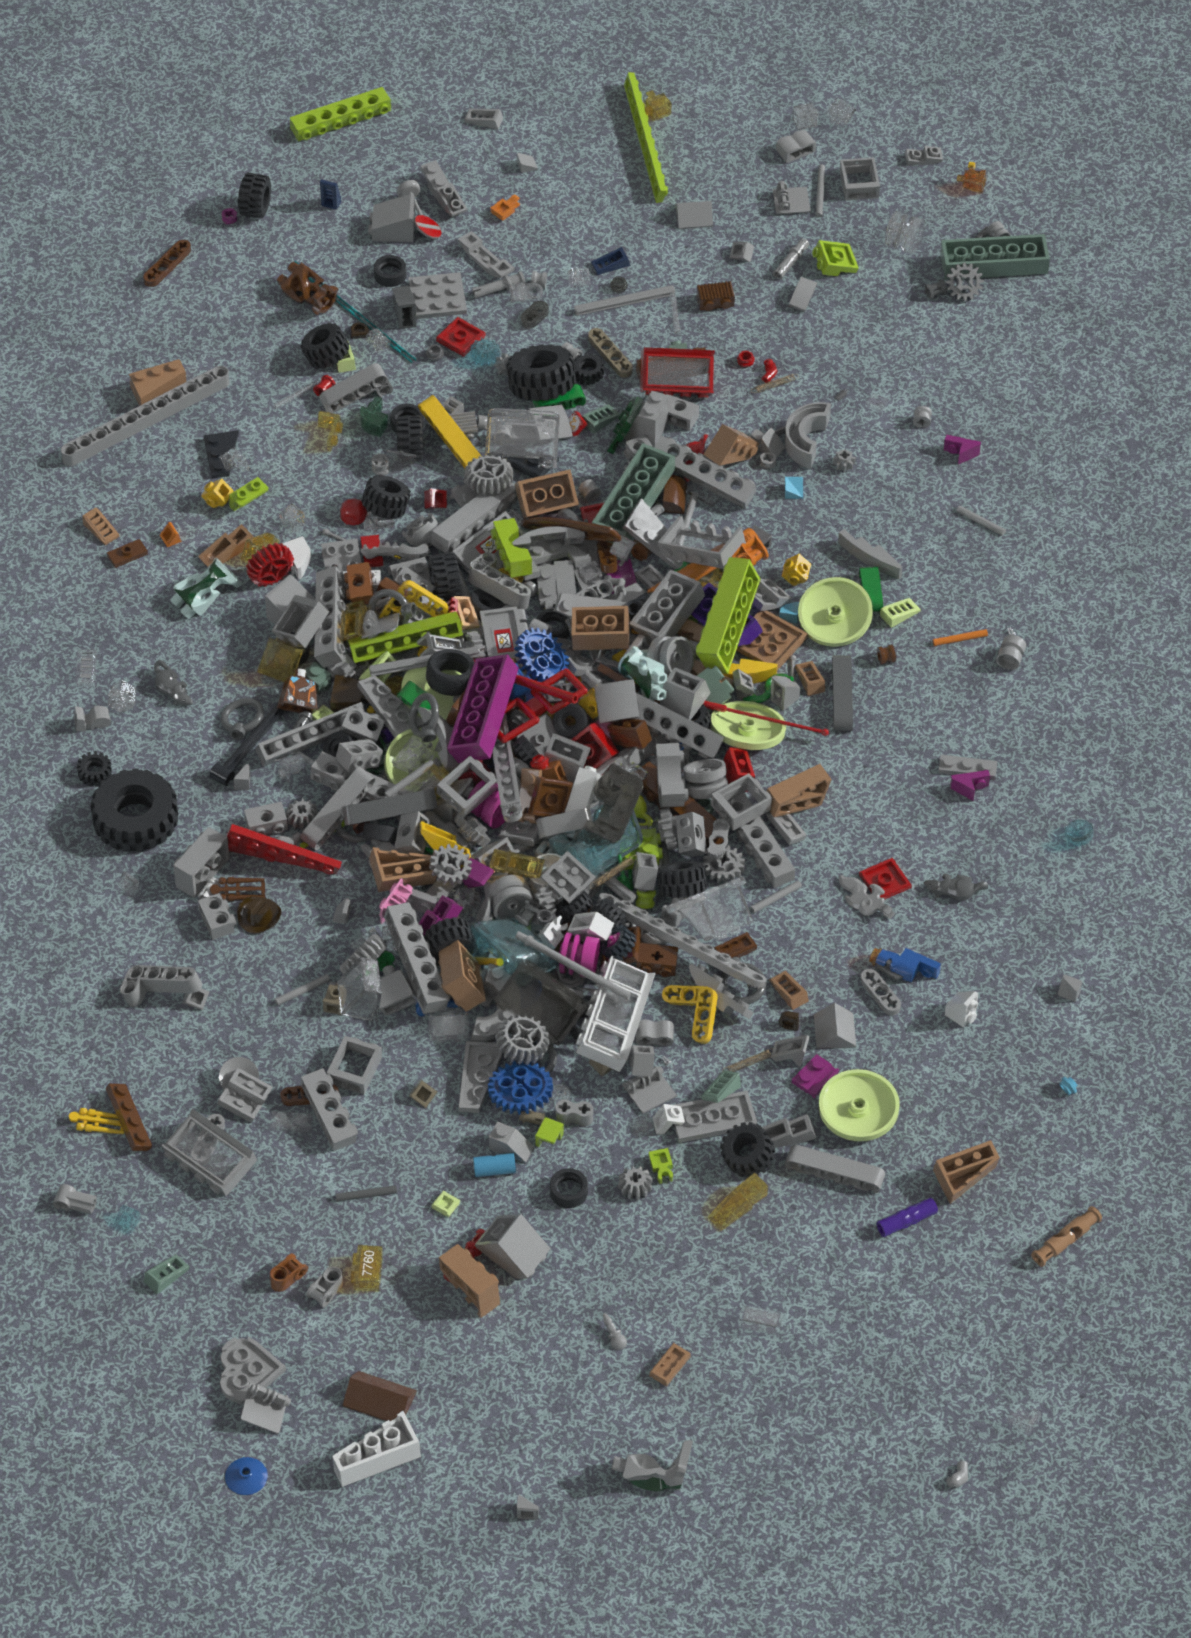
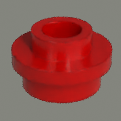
[737,351,755,367]
[530,754,549,770]

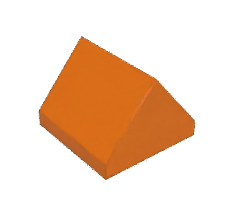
[160,522,182,547]

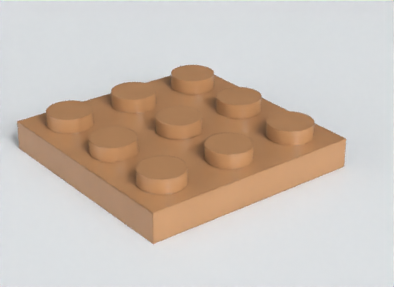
[736,610,808,670]

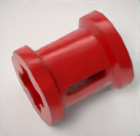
[313,375,336,396]

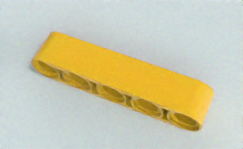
[418,395,482,468]

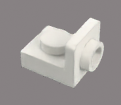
[652,1104,685,1135]

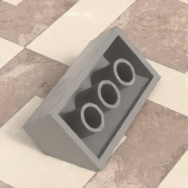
[629,569,705,644]

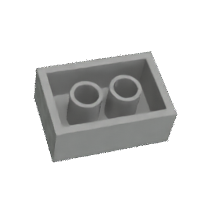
[173,827,229,898]

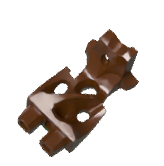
[276,262,339,315]

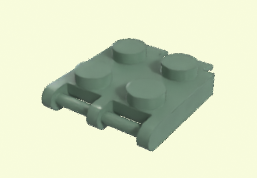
[697,666,734,714]

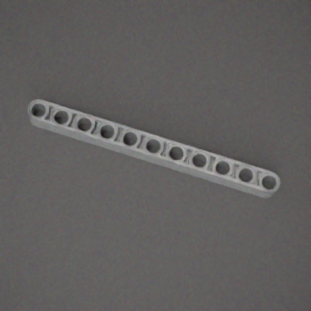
[61,366,230,466]

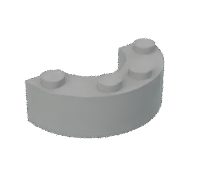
[785,402,831,469]
[656,743,688,808]
[470,963,521,1043]

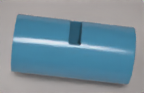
[473,1153,516,1177]

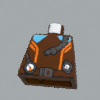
[277,669,317,714]

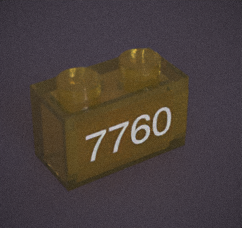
[351,1245,383,1292]

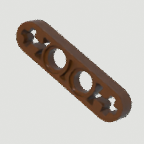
[143,240,191,287]

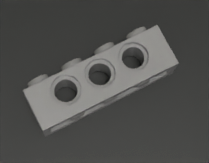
[301,1068,358,1151]

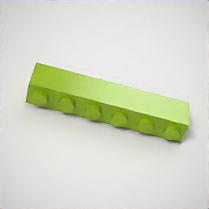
[348,611,463,663]

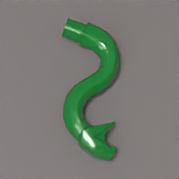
[743,674,794,703]

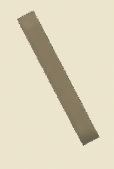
[588,328,633,378]

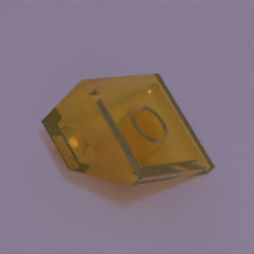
[257,637,303,682]

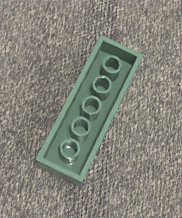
[940,234,1050,280]
[592,443,675,549]

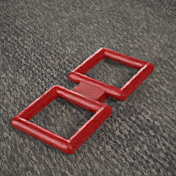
[497,668,588,744]

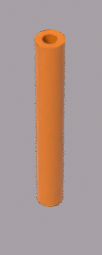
[932,629,988,646]

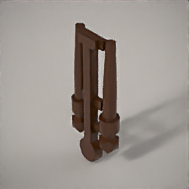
[210,877,265,902]

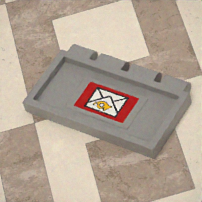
[452,511,525,573]
[480,606,528,672]

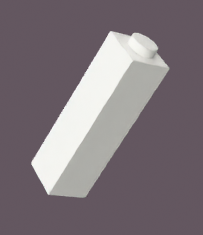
[564,766,600,841]

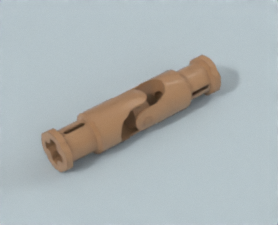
[1031,1206,1102,1267]

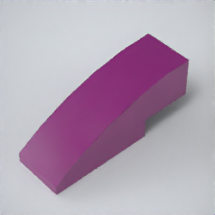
[411,895,463,942]

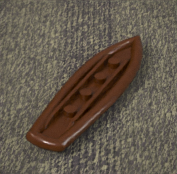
[520,517,621,542]

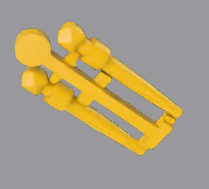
[69,1108,124,1134]

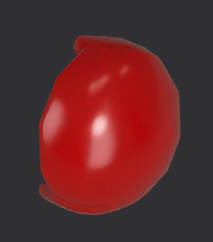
[340,498,367,526]

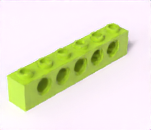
[289,87,391,142]

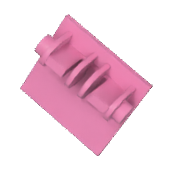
[379,878,413,924]

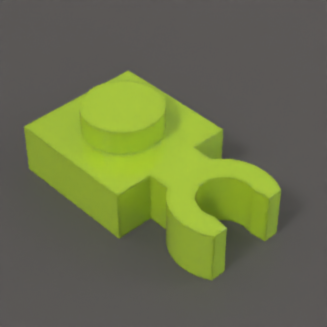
[648,1148,673,1184]

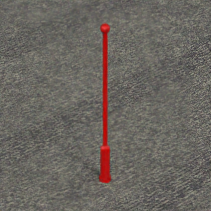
[703,701,829,736]

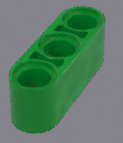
[532,384,586,410]
[859,567,883,612]

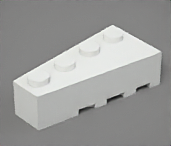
[332,1411,421,1487]

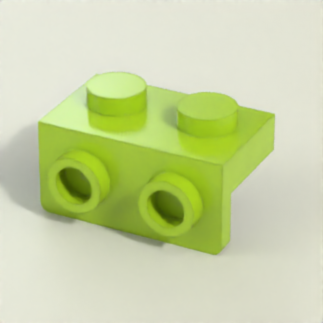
[229,477,269,511]

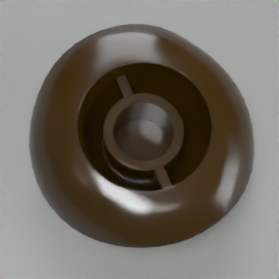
[237,896,282,934]

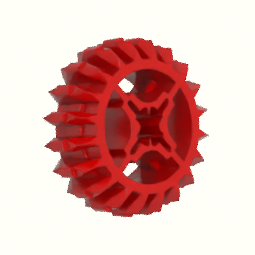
[246,543,294,587]

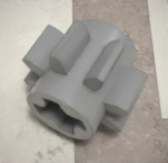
[494,353,513,375]
[833,450,856,472]
[534,885,558,909]

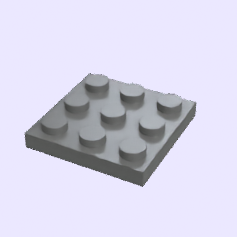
[408,272,467,319]

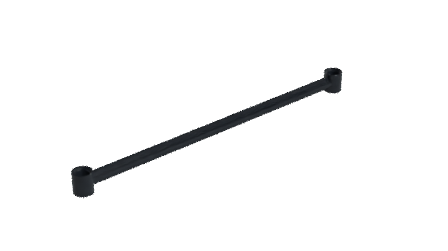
[209,580,382,786]

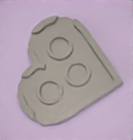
[220,1337,286,1404]

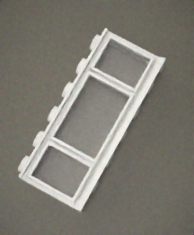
[576,956,655,1072]

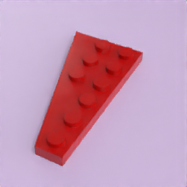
[225,824,342,875]

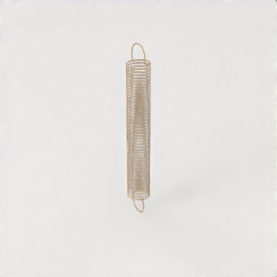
[751,374,799,393]
[590,855,637,889]
[723,1048,772,1072]

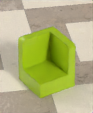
[535,1117,564,1147]

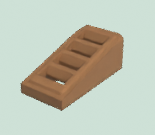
[82,508,120,545]
[795,661,825,696]
[769,971,809,1010]

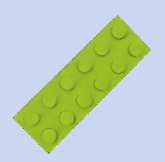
[696,557,761,674]

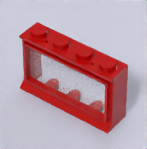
[640,347,715,398]

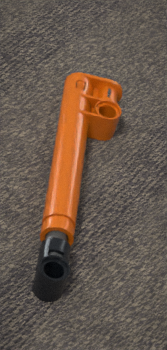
[625,528,769,621]

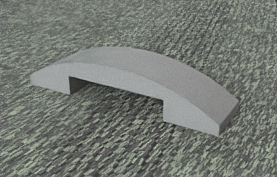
[458,231,515,278]
[512,527,585,550]
[418,707,460,771]

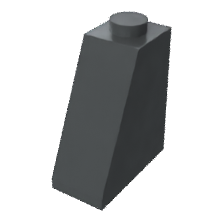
[392,286,417,329]

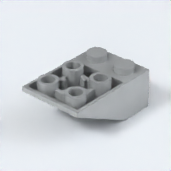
[545,734,591,788]

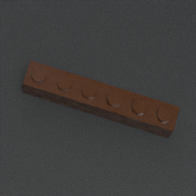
[633,761,728,848]

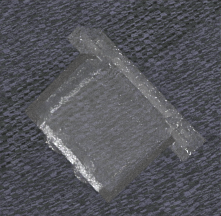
[665,876,754,942]

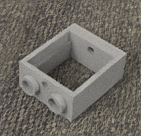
[839,157,880,201]
[272,595,329,648]
[437,756,497,817]
[711,773,772,831]
[327,1036,382,1095]

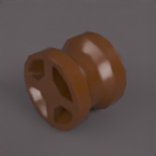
[877,644,896,665]

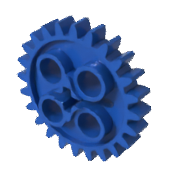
[514,628,570,683]
[488,1061,553,1115]

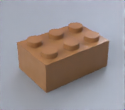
[515,469,579,519]
[571,606,629,650]
[438,940,486,1012]

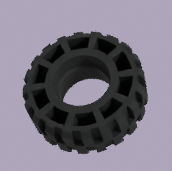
[90,769,178,852]

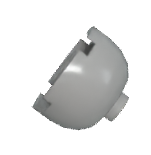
[402,513,439,547]

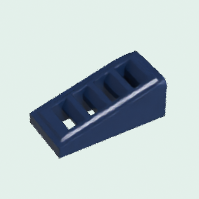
[320,179,341,210]
[591,247,631,275]

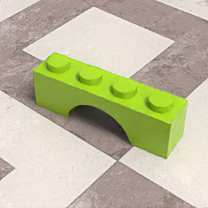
[490,518,532,578]

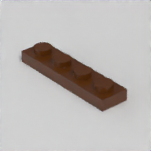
[105,1083,152,1151]

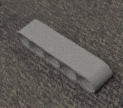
[300,767,376,850]
[784,1145,885,1193]

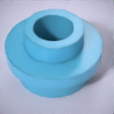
[1059,1076,1077,1095]

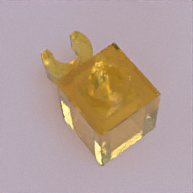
[645,90,672,121]

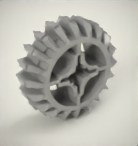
[464,455,513,495]
[340,934,387,981]
[495,1014,549,1065]

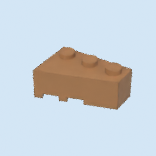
[129,359,186,406]
[703,424,760,466]
[369,847,437,892]
[439,1244,500,1318]

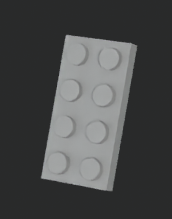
[674,1091,758,1143]

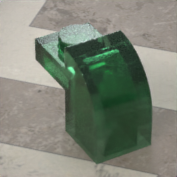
[360,396,388,438]

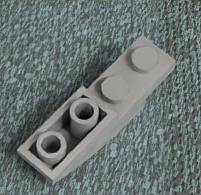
[420,160,467,217]
[689,964,754,1019]

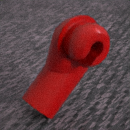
[761,359,778,383]

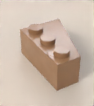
[767,764,832,817]
[933,1140,1000,1204]

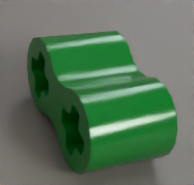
[397,681,431,714]

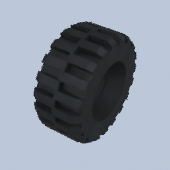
[506,344,576,401]

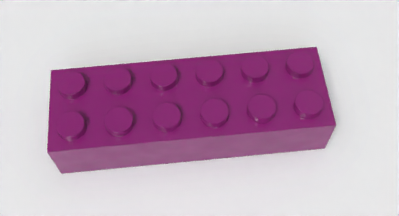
[447,654,518,763]

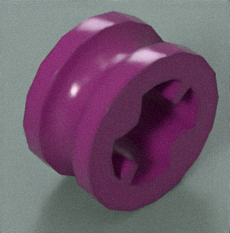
[222,208,237,224]

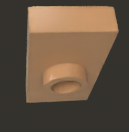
[649,1343,691,1387]

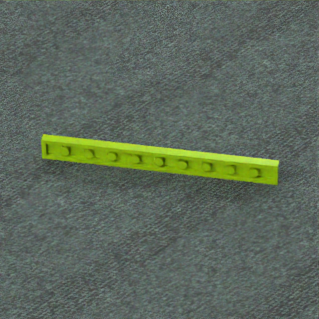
[624,72,668,203]

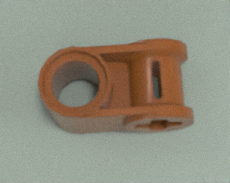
[270,1253,308,1292]

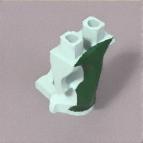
[170,558,243,619]
[618,646,667,701]

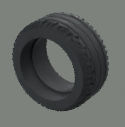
[426,649,475,696]

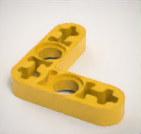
[380,580,448,618]
[662,985,718,1044]

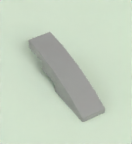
[838,529,902,579]

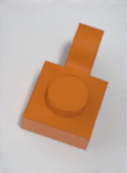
[490,194,520,221]

